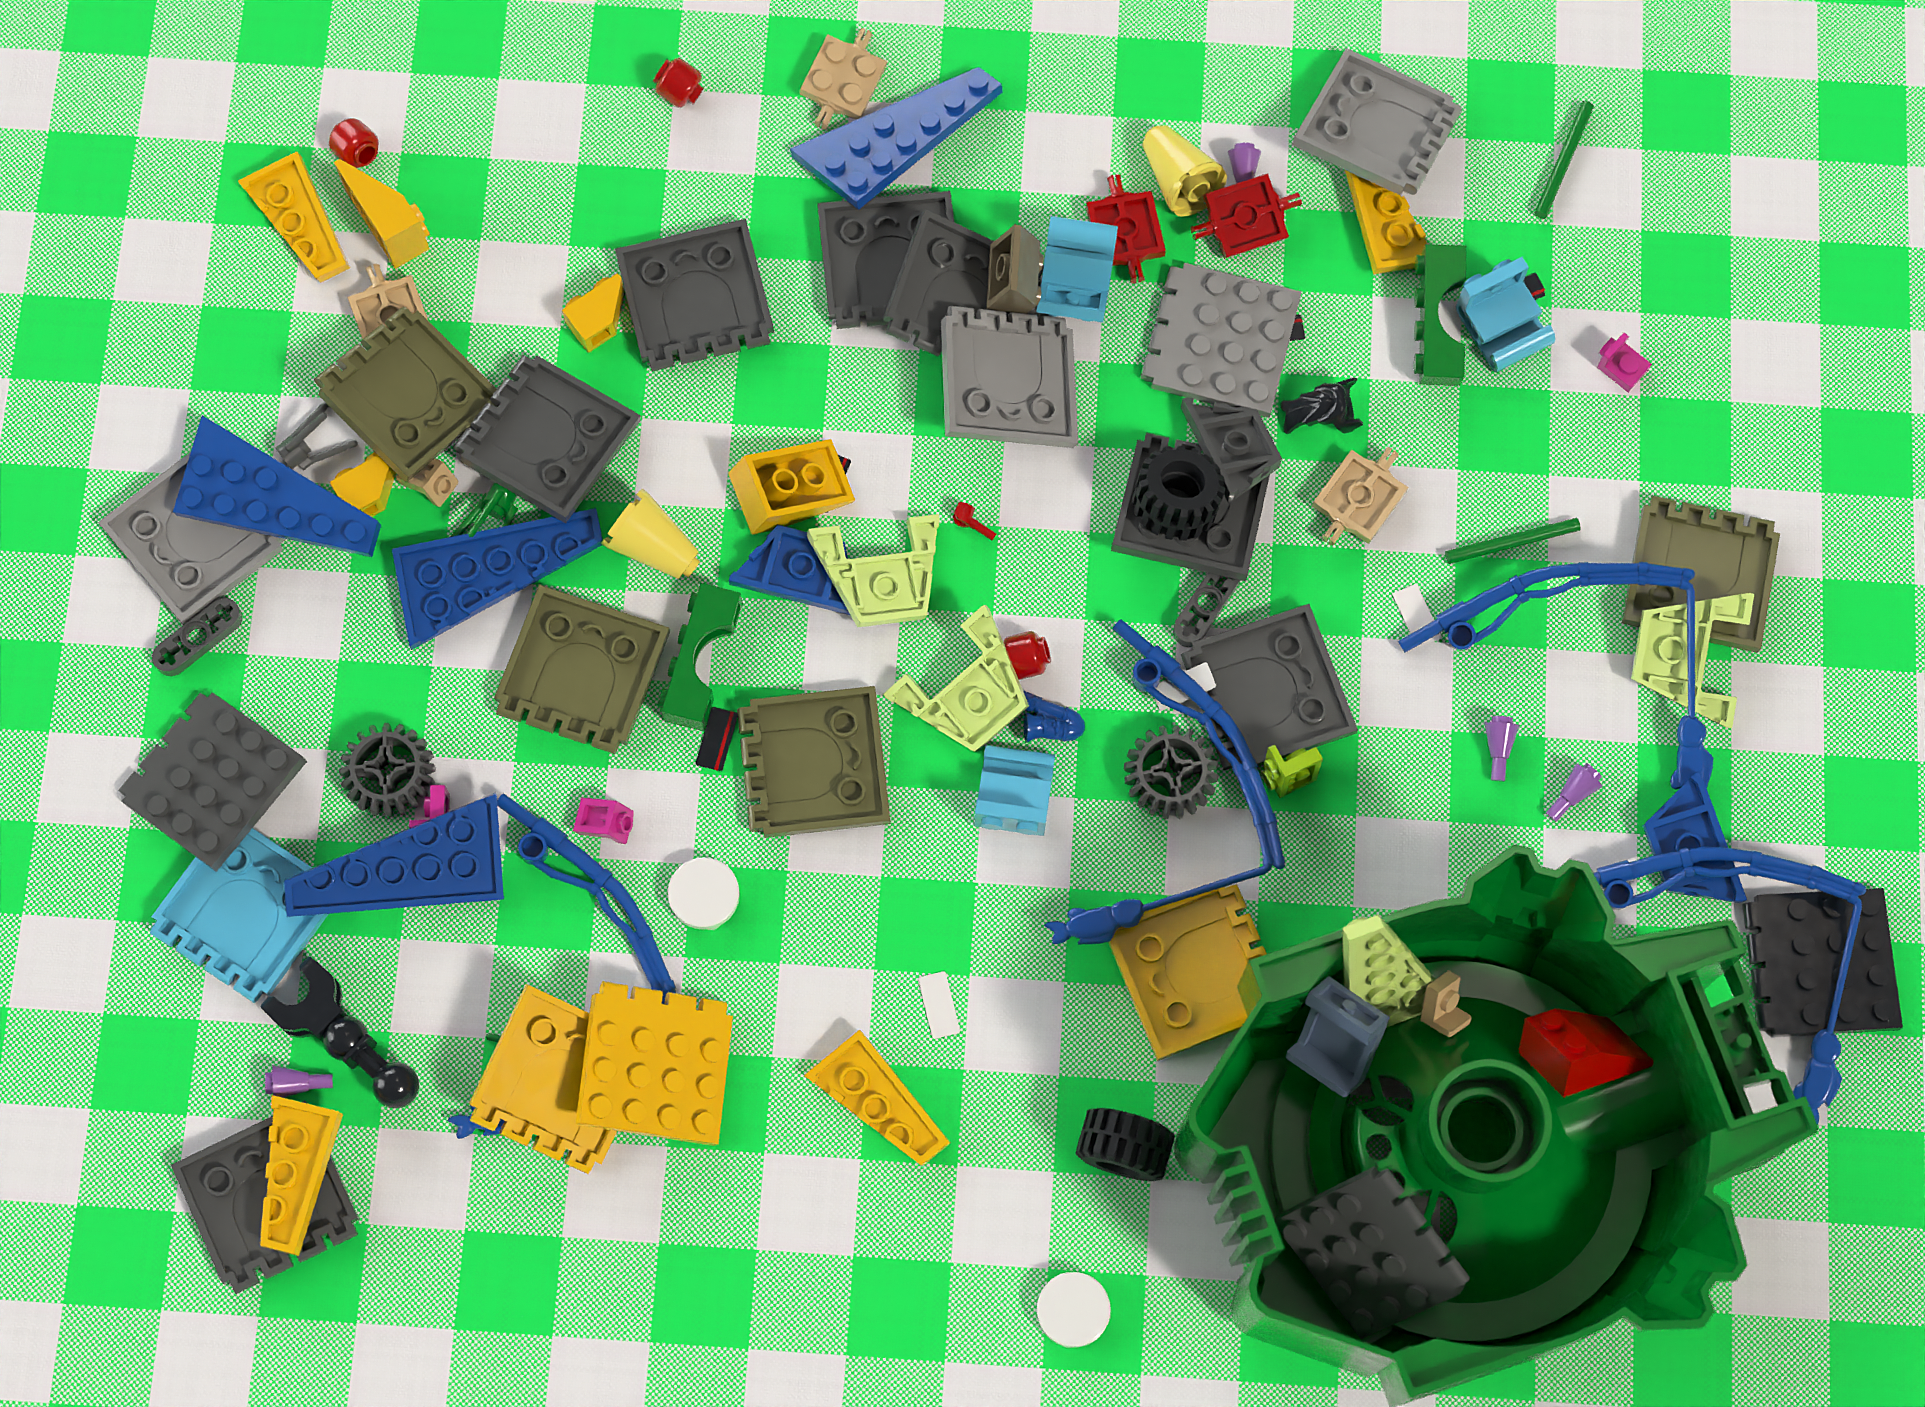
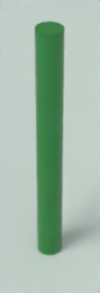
[1534,101,1594,219]
[1445,517,1581,564]

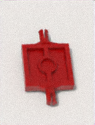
[1191,173,1302,259]
[1086,174,1166,283]

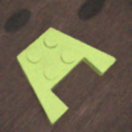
[807,514,940,627]
[1631,593,1754,728]
[883,605,1029,752]

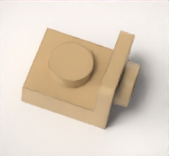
[396,459,458,507]
[1420,971,1471,1037]

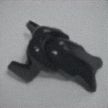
[1281,377,1363,434]

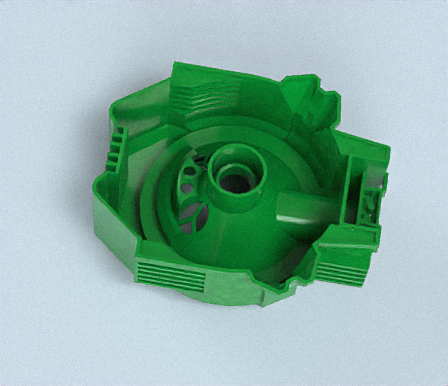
[1174,844,1818,1407]

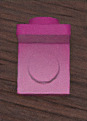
[1597,333,1652,393]
[409,785,450,828]
[573,798,634,844]

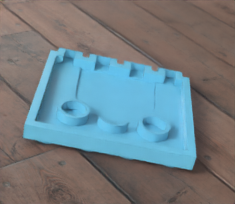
[150,828,329,1003]

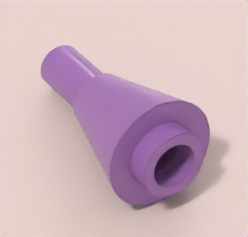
[1228,143,1261,183]
[1484,716,1520,782]
[1546,763,1603,822]
[265,1065,333,1098]

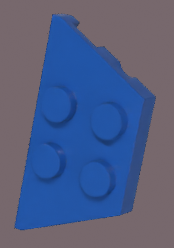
[729,525,850,615]
[1642,772,1747,903]

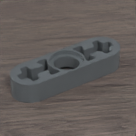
[1173,573,1241,647]
[152,598,243,676]

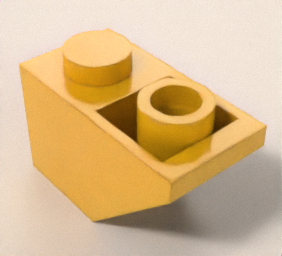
[562,273,624,353]
[329,452,396,517]

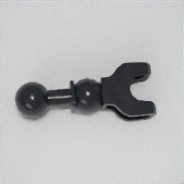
[261,957,419,1109]

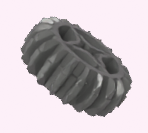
[339,722,436,818]
[1124,725,1219,819]

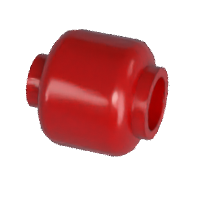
[653,58,704,108]
[328,118,379,168]
[1003,631,1051,680]

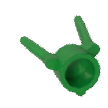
[450,483,518,537]

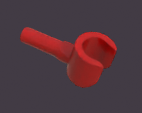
[953,502,996,540]

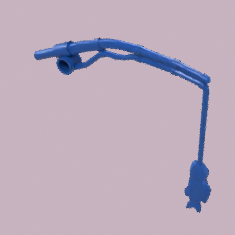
[1398,562,1714,789]
[1044,619,1285,944]
[447,793,676,1139]
[1594,847,1866,1125]

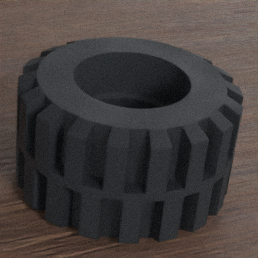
[1132,446,1225,541]
[1075,1108,1175,1181]

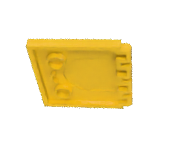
[1108,884,1267,1061]
[576,981,733,1146]
[469,984,617,1174]

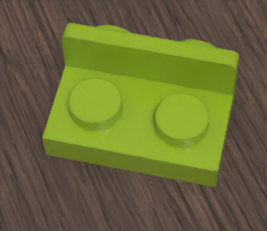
[1261,745,1323,798]

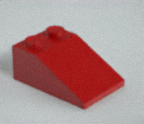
[1519,1008,1654,1097]

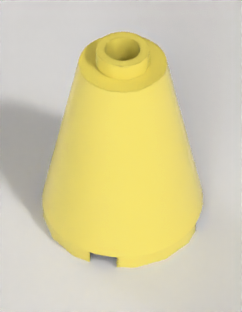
[1142,125,1227,217]
[602,488,701,579]

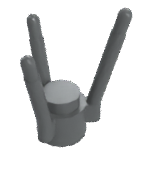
[275,402,358,471]

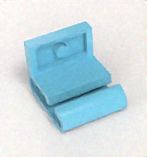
[1036,216,1118,322]
[1456,257,1555,373]
[974,745,1055,836]

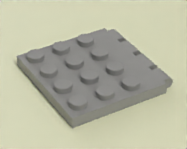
[1292,48,1462,196]
[1140,263,1302,418]
[941,306,1078,448]
[98,452,286,625]

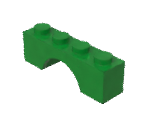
[1413,244,1466,386]
[658,583,743,732]

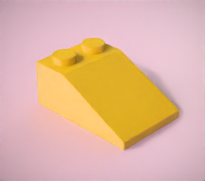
[334,159,430,269]
[728,439,855,535]

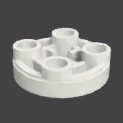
[668,858,740,930]
[1037,1272,1111,1348]

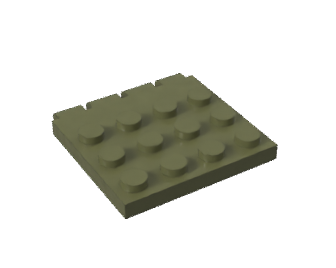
[314,307,497,483]
[1621,495,1780,653]
[494,585,670,754]
[737,686,891,838]

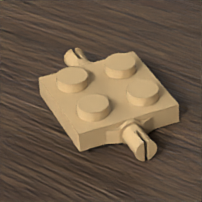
[800,28,887,129]
[347,264,428,339]
[1312,447,1408,546]

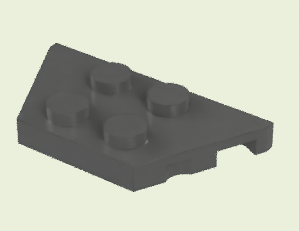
[1181,397,1282,502]

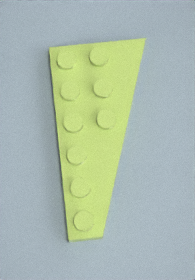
[1343,915,1436,1028]

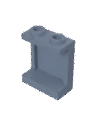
[1286,976,1390,1097]

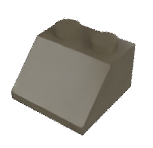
[986,224,1043,314]

